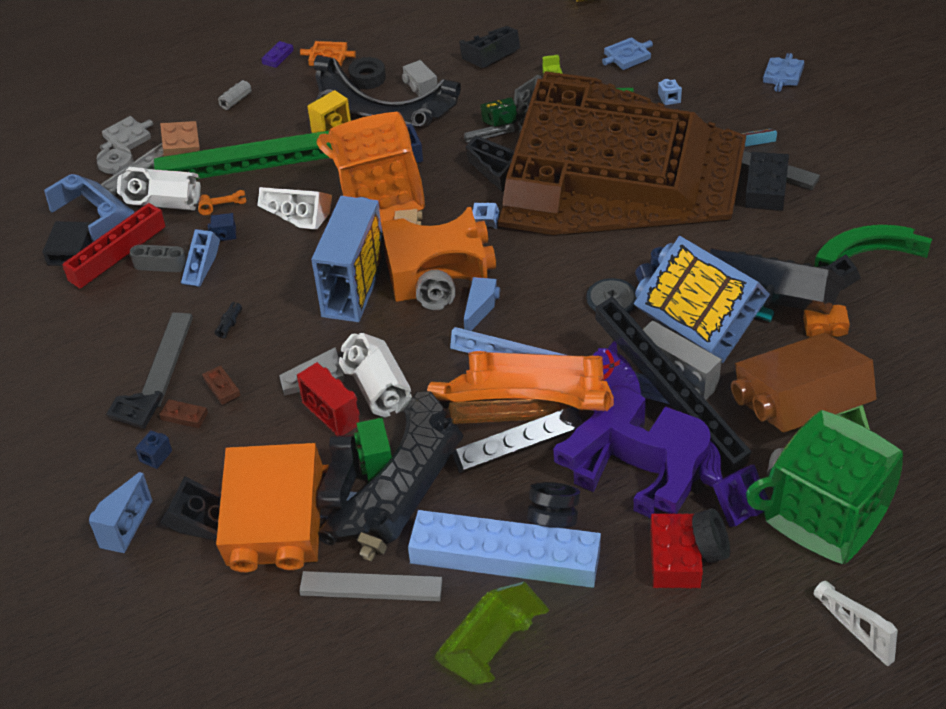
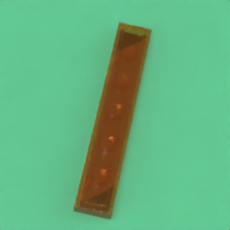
[449,399,572,424]

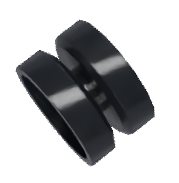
[527,482,580,528]

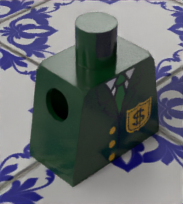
[480,97,518,126]

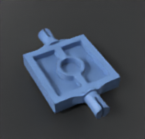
[602,37,653,70]
[763,53,804,92]

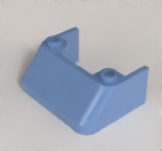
[44,174,134,243]

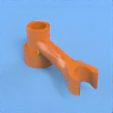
[198,190,247,215]

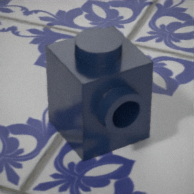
[208,213,237,241]
[135,430,172,469]

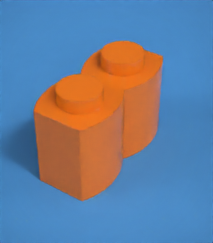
[803,305,850,337]

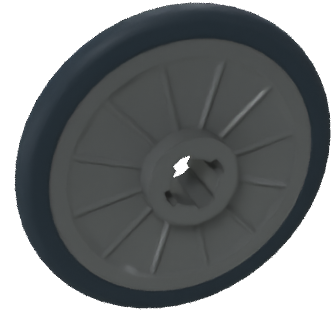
[586,278,637,313]

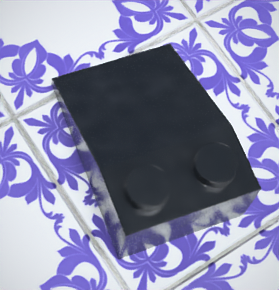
[160,476,221,541]

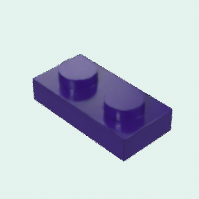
[262,41,293,68]

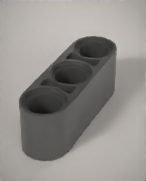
[130,245,187,272]

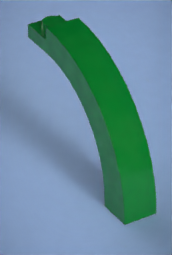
[814,225,932,267]

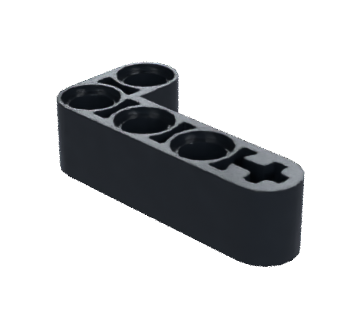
[318,435,359,509]

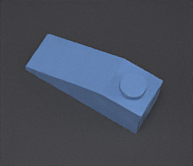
[181,229,220,287]
[464,277,500,331]

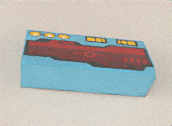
[741,129,777,147]

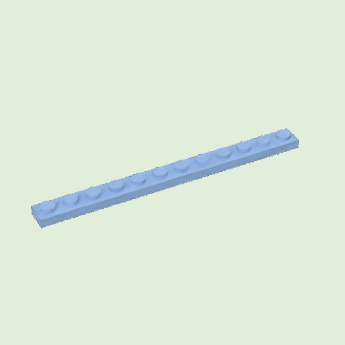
[450,327,669,404]

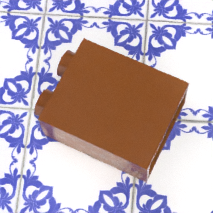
[731,333,877,433]

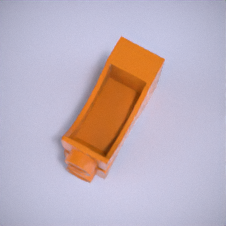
[381,207,496,302]

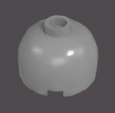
[416,269,455,310]

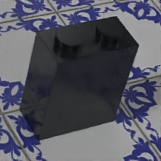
[43,221,92,266]

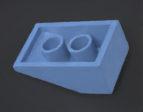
[89,472,153,553]

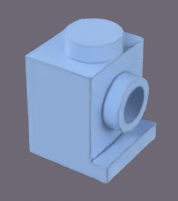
[658,79,682,105]
[472,203,500,229]

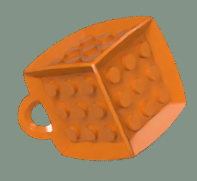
[316,112,425,222]

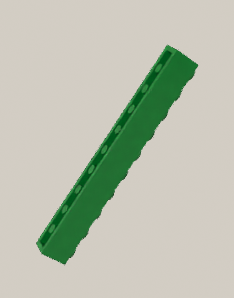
[154,131,332,179]

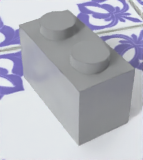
[402,60,437,96]

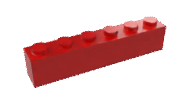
[62,203,166,289]

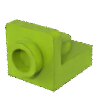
[542,55,563,74]

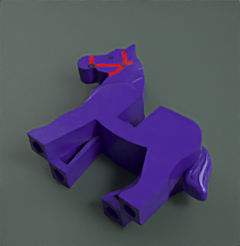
[553,341,723,519]

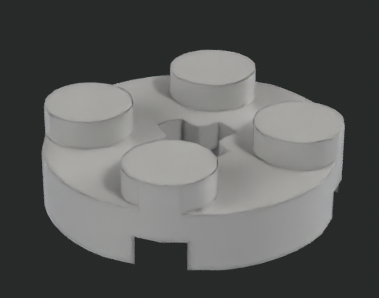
[97,146,134,175]

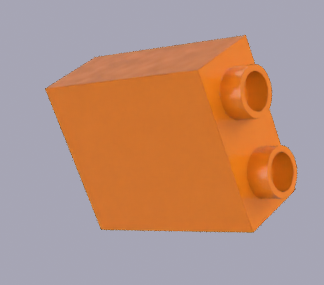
[216,443,323,572]

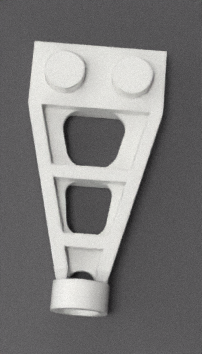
[814,581,897,666]

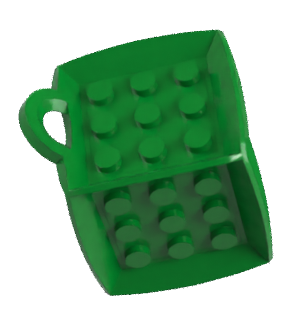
[746,410,903,564]

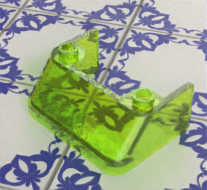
[435,581,549,684]

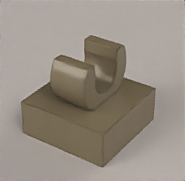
[357,532,387,562]

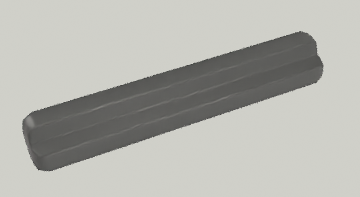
[464,123,515,143]

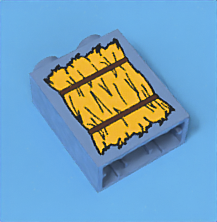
[311,196,385,322]
[634,236,770,363]

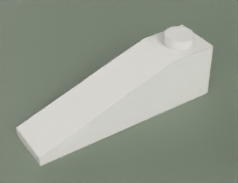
[258,187,332,229]

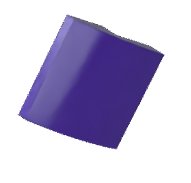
[712,465,768,527]

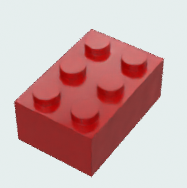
[297,362,360,436]
[650,514,703,588]

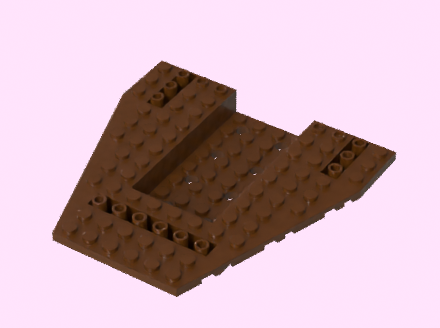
[498,71,746,235]

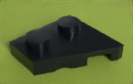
[107,391,164,429]

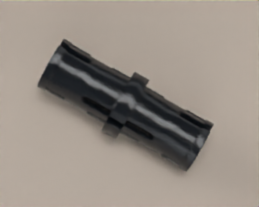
[215,302,242,339]

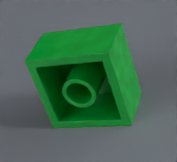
[354,418,392,483]

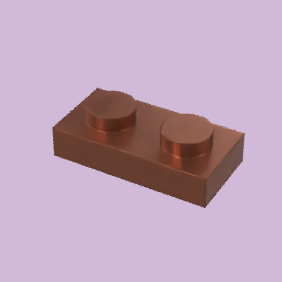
[202,365,241,405]
[159,399,208,428]

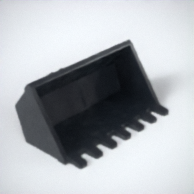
[710,248,846,315]

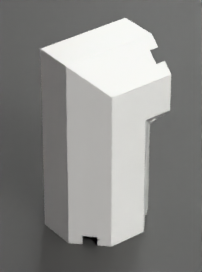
[117,167,201,211]
[339,333,412,417]

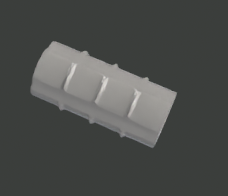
[218,80,252,110]

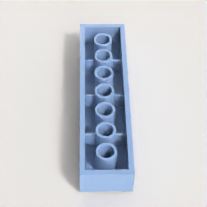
[408,510,601,588]

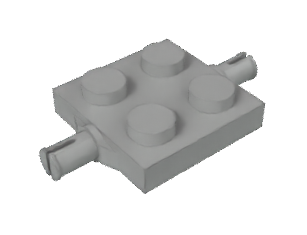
[100,116,153,150]

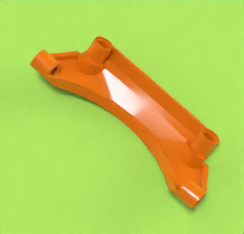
[427,351,614,411]

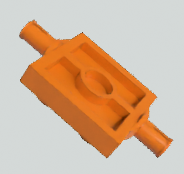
[300,41,356,66]

